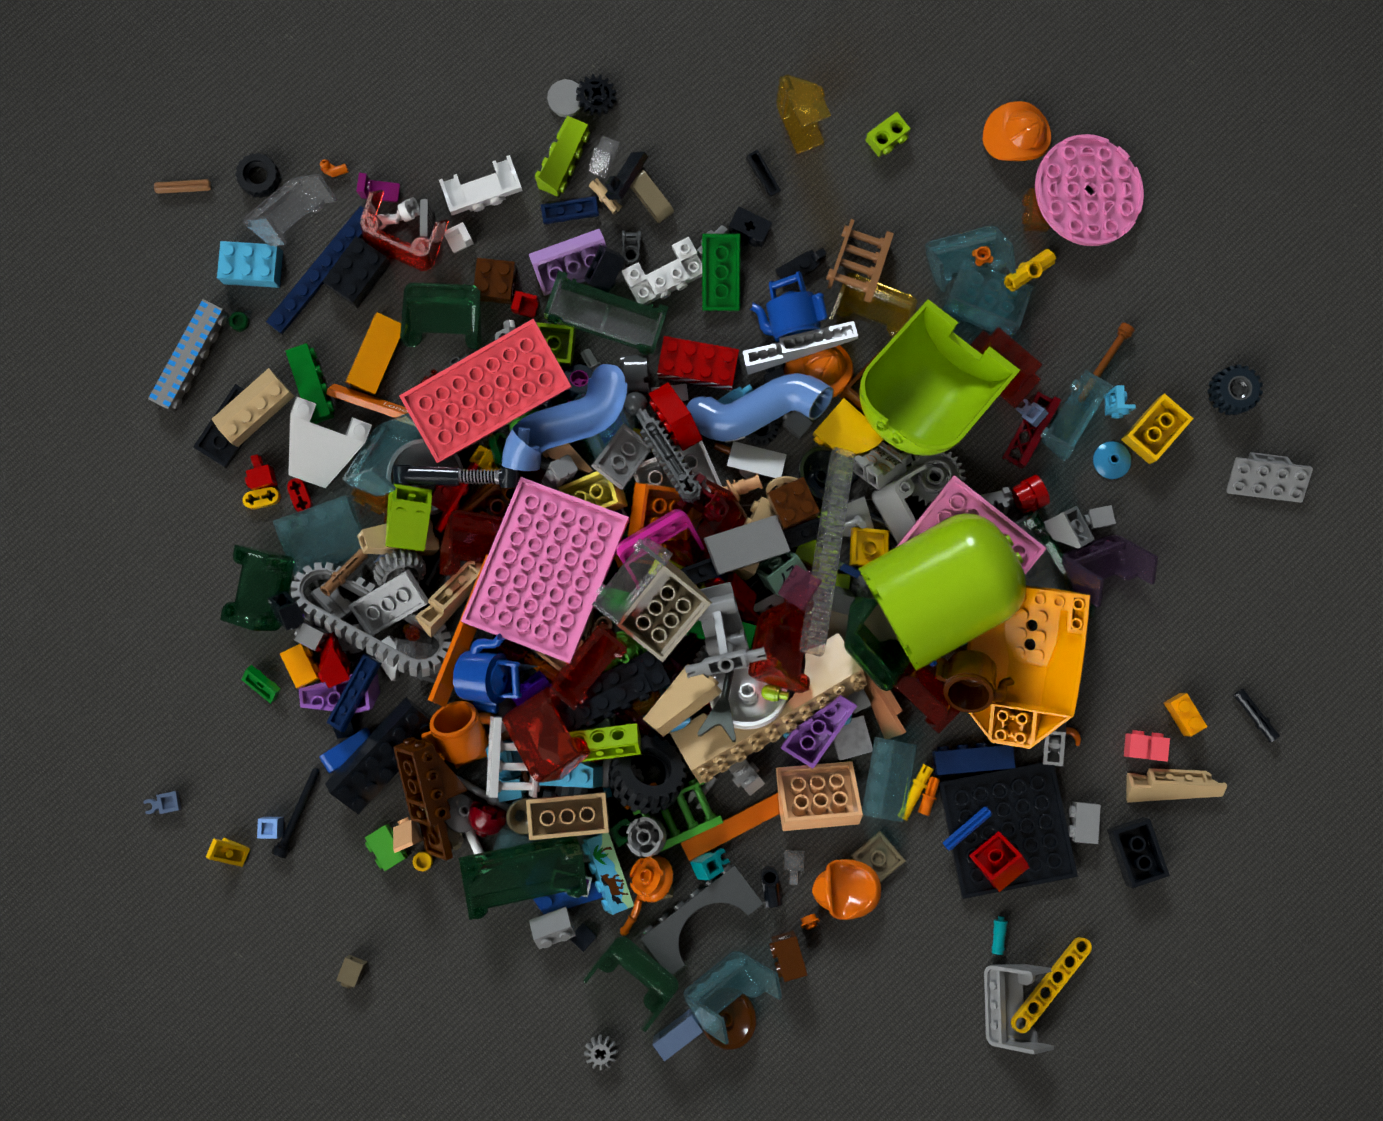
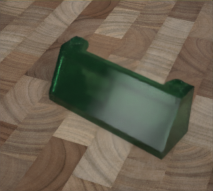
[458,836,588,920]

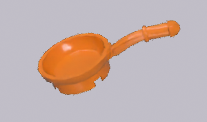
[620,855,673,936]

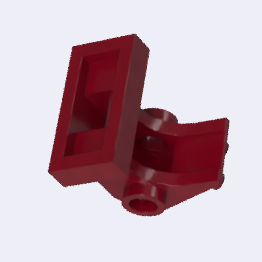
[677,473,730,522]

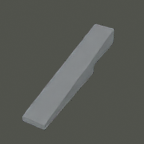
[743,321,858,375]

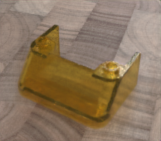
[776,74,831,154]
[829,273,917,337]

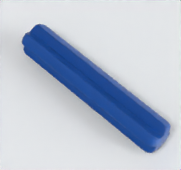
[943,807,992,851]

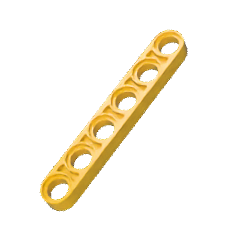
[1011,937,1092,1033]

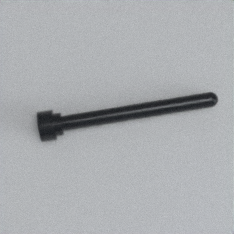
[271,768,320,858]

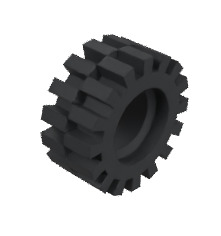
[745,419,779,447]

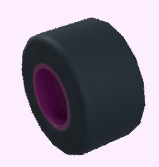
[563,364,593,401]

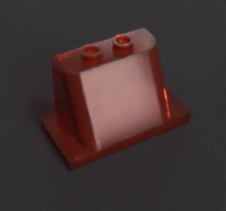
[970,327,1042,408]
[883,655,960,734]

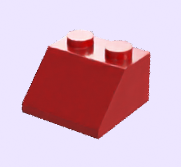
[318,631,350,688]
[969,831,1029,892]

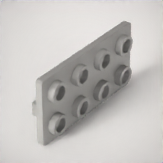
[1226,452,1313,503]

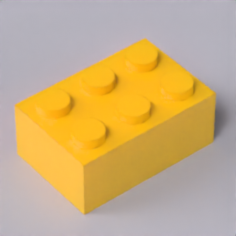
[1121,393,1194,464]

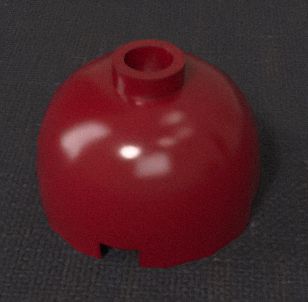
[468,801,507,837]

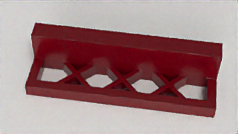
[1002,392,1061,469]

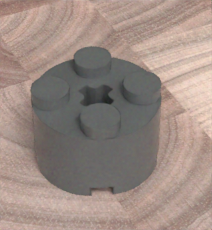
[621,354,651,394]

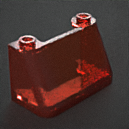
[748,601,819,693]
[503,686,591,783]

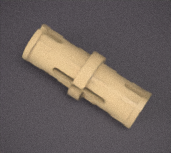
[589,178,622,214]

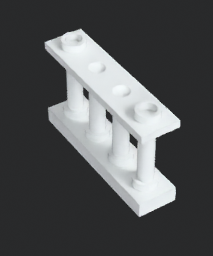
[486,716,543,798]

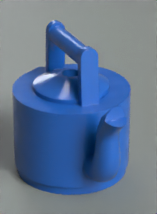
[750,271,828,342]
[453,633,522,714]

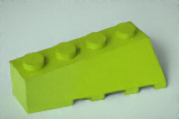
[535,116,590,197]

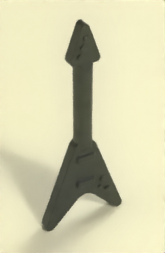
[698,670,736,742]

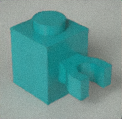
[690,848,730,880]

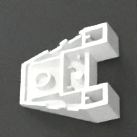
[288,397,372,488]

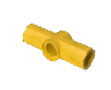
[1003,249,1056,291]

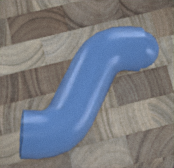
[502,364,627,471]
[686,373,834,441]

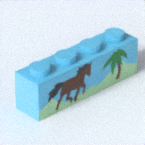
[582,833,634,915]

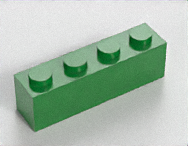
[285,343,335,424]

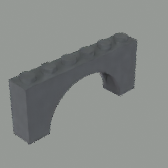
[641,864,763,977]

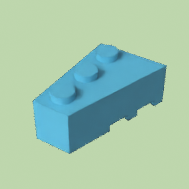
[539,744,603,788]

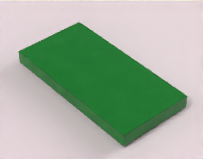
[702,234,740,311]

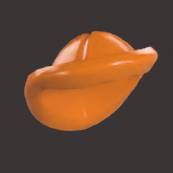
[982,101,1052,161]
[784,345,854,398]

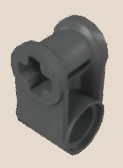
[622,230,641,267]

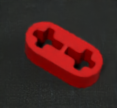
[287,478,313,514]

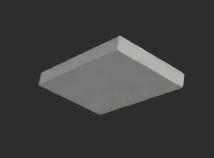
[591,423,651,490]

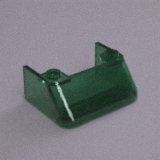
[582,937,679,1032]

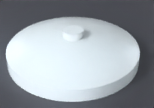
[709,660,787,729]

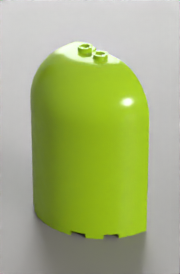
[859,299,1020,456]
[858,513,1026,671]

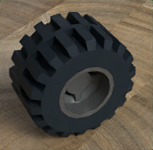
[1207,365,1263,415]

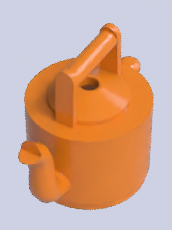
[421,701,495,768]

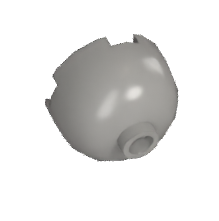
[626,817,667,857]

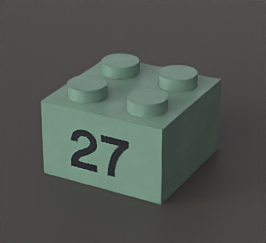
[756,551,809,597]

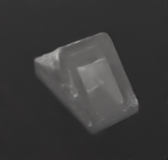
[588,136,620,178]

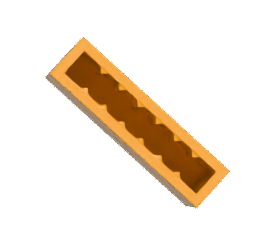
[345,312,405,394]

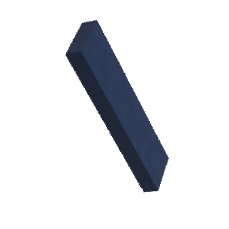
[326,653,382,732]

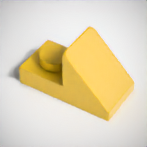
[206,838,250,867]

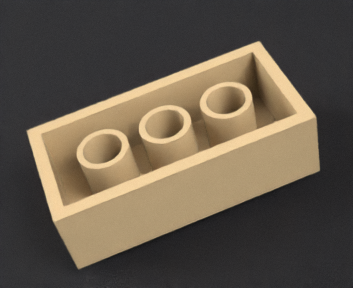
[526,791,610,840]

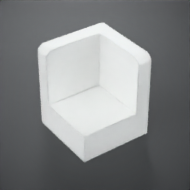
[443,222,474,253]

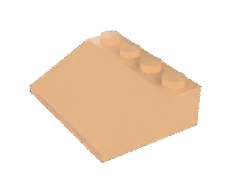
[776,761,863,831]

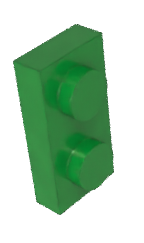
[241,665,281,704]

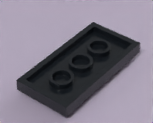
[193,384,245,468]

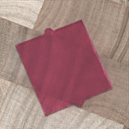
[778,565,822,610]

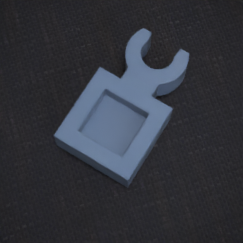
[1016,399,1048,427]
[143,791,181,814]

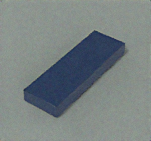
[541,196,599,224]
[832,559,861,579]

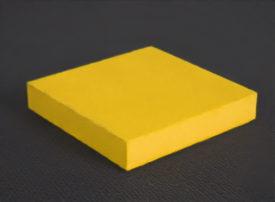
[849,527,889,567]

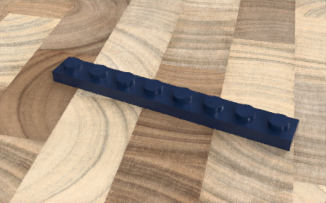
[266,206,375,334]

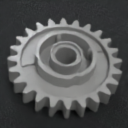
[906,452,966,507]

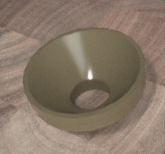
[506,798,529,835]

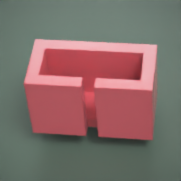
[1124,730,1170,762]

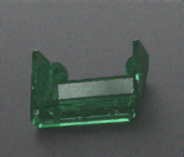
[400,282,482,350]
[844,596,910,691]

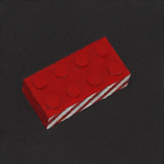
[657,336,739,391]

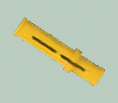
[897,764,934,821]

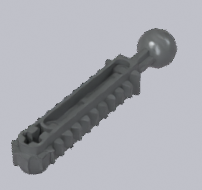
[623,391,703,504]

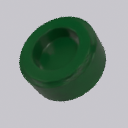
[229,312,250,332]

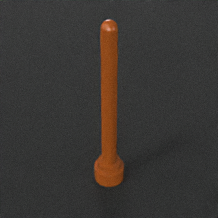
[1077,322,1135,402]

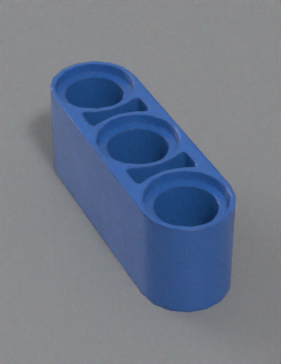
[319,727,371,774]

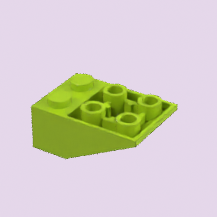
[385,484,432,552]

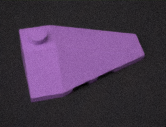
[299,674,380,714]
[780,694,857,769]

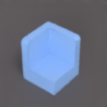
[257,817,284,839]

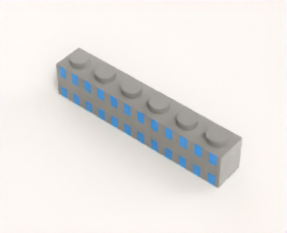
[148,299,228,413]

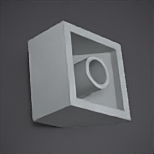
[1044,506,1095,548]

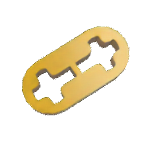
[243,487,281,509]

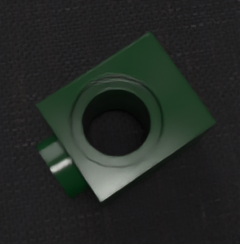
[609,816,634,847]

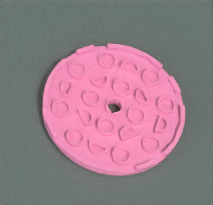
[1035,134,1144,246]

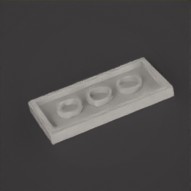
[704,515,790,576]
[348,569,429,636]

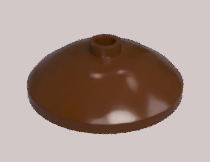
[701,988,756,1050]

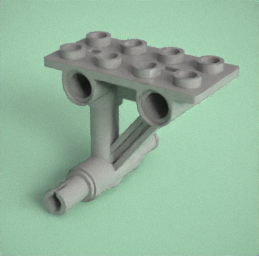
[685,582,767,678]

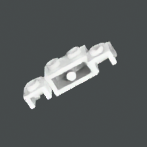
[439,155,523,215]
[622,237,702,308]

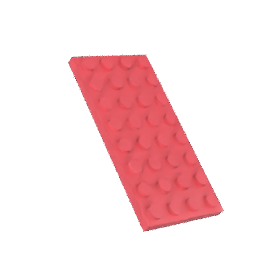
[399,319,572,464]

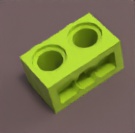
[865,112,911,157]

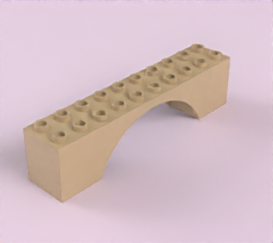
[670,633,867,784]

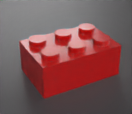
[648,382,703,451]

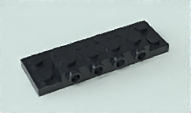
[549,651,672,733]

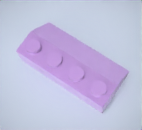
[529,229,607,296]

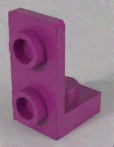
[356,173,401,203]

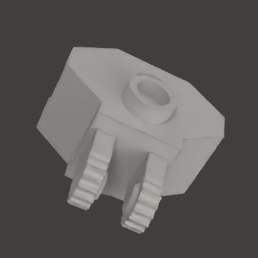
[729,759,765,796]

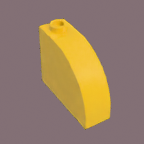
[813,398,884,457]

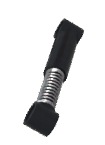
[393,465,519,488]

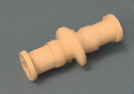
[706,473,763,504]

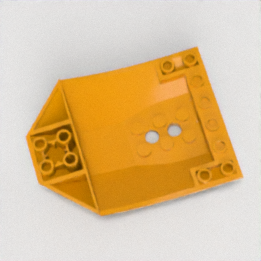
[967,585,1091,749]

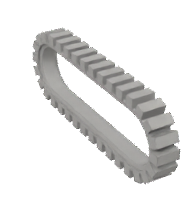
[290,562,451,677]

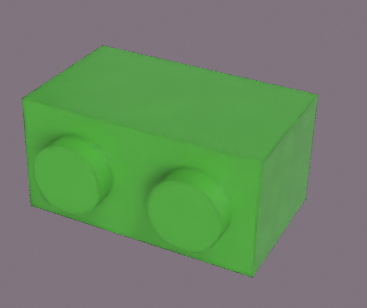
[365,824,408,871]

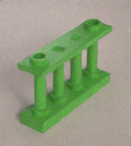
[633,778,723,852]

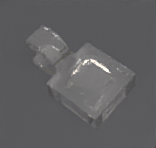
[784,850,805,885]

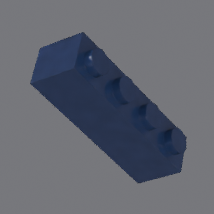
[932,743,1015,775]

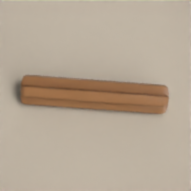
[154,179,211,194]

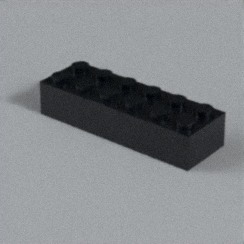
[325,697,432,814]

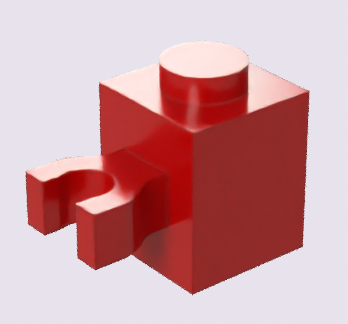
[245,454,278,490]

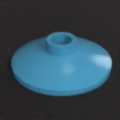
[1093,441,1131,479]

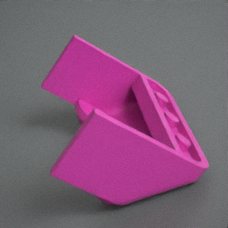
[616,509,705,589]

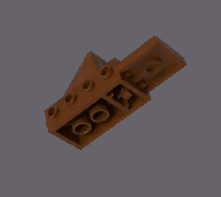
[393,737,467,861]

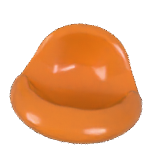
[812,859,881,920]

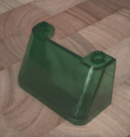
[220,545,294,631]

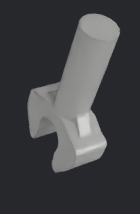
[688,776,717,809]

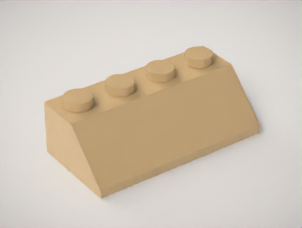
[212,368,295,447]

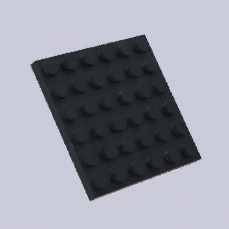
[939,762,1078,899]

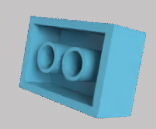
[217,241,283,288]

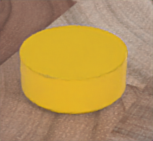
[413,851,433,871]

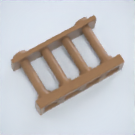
[826,219,894,303]

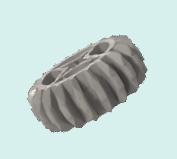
[373,548,426,587]

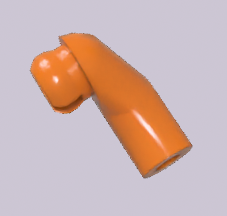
[320,159,349,177]

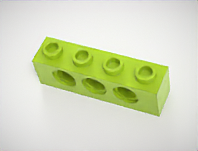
[558,723,641,764]

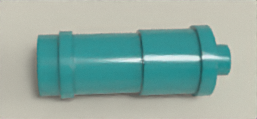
[991,916,1008,955]

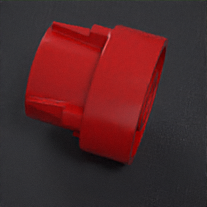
[1011,475,1050,514]

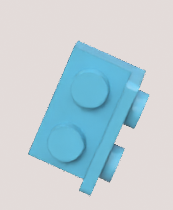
[1104,385,1136,419]

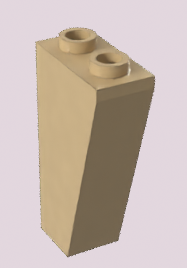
[357,519,440,556]
[643,664,722,737]

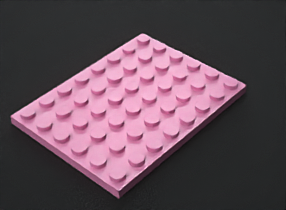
[461,477,630,664]

